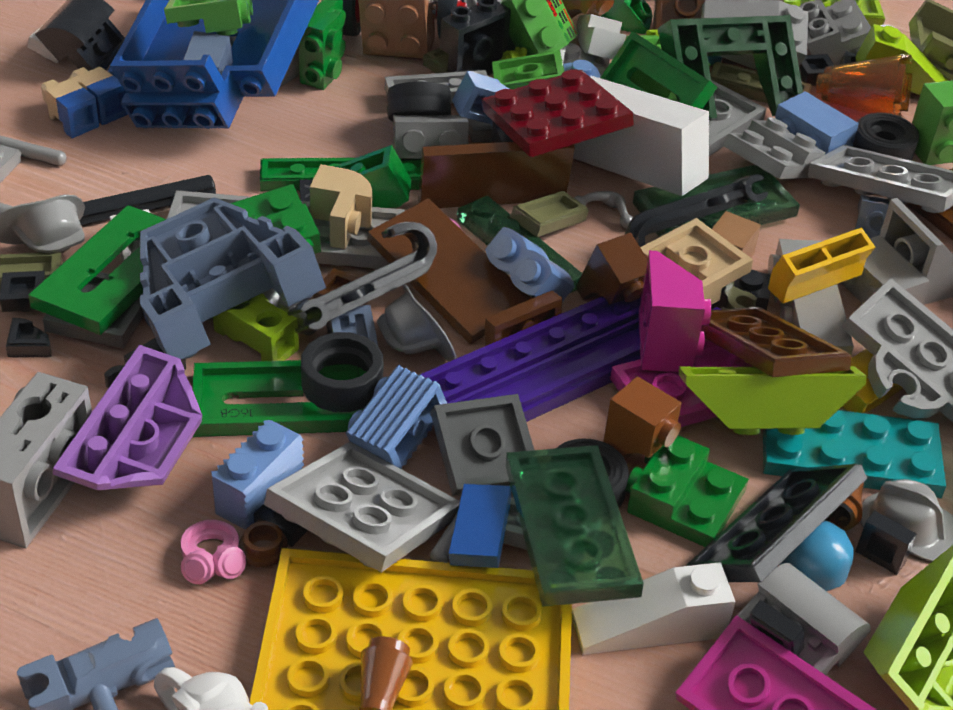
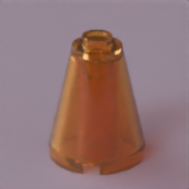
[816,54,913,119]

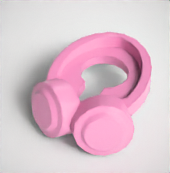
[181,520,246,584]

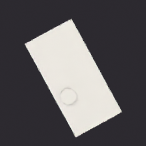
[573,76,709,196]

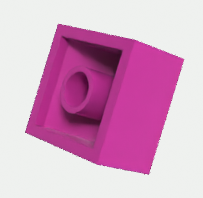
[639,250,711,372]

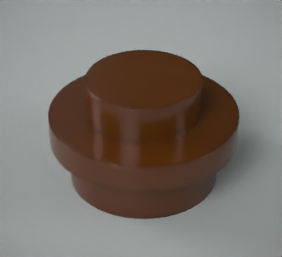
[239,521,288,567]

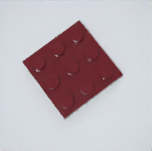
[482,69,634,158]

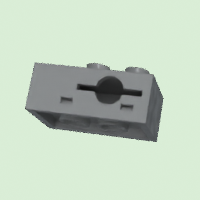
[0,372,92,548]

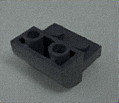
[35,0,125,71]

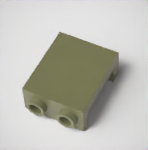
[909,0,953,80]

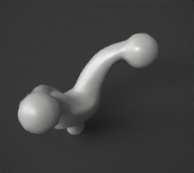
[574,191,633,229]

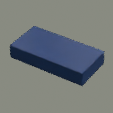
[449,484,512,568]

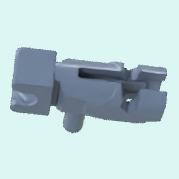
[17,618,175,710]

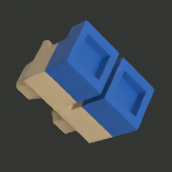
[41,67,128,138]

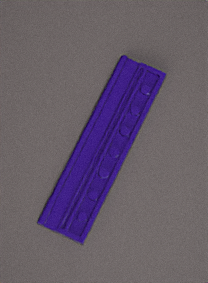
[421,296,721,422]

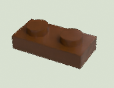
[485,290,562,346]

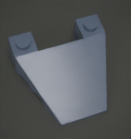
[140,197,326,359]

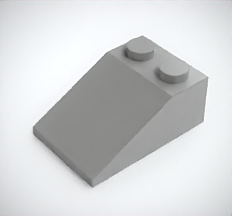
[701,0,808,70]

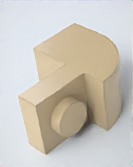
[310,164,372,249]

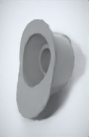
[0,194,85,253]
[377,284,457,362]
[861,479,953,562]

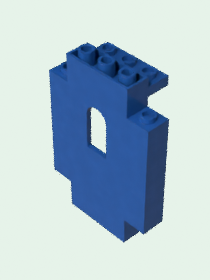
[107,0,319,129]

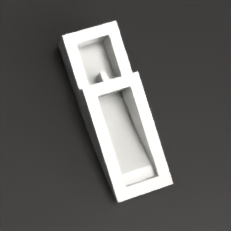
[577,14,626,60]

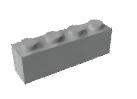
[768,239,854,355]

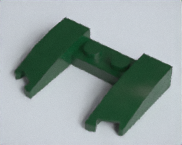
[657,15,803,120]

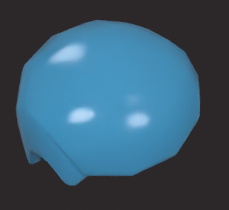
[779,521,854,591]

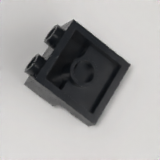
[440,0,511,76]

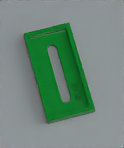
[600,31,718,109]
[28,205,166,335]
[193,360,366,437]

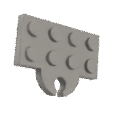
[841,278,953,422]

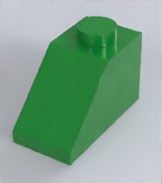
[333,145,412,209]

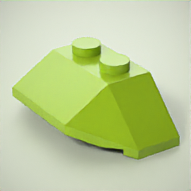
[679,366,867,435]
[863,545,953,710]

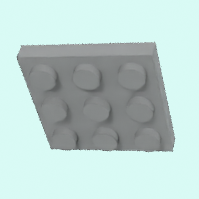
[264,442,460,573]

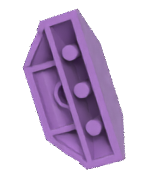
[53,345,202,490]

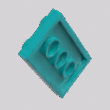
[763,410,946,499]

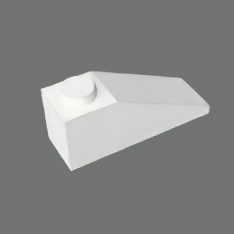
[572,562,736,655]

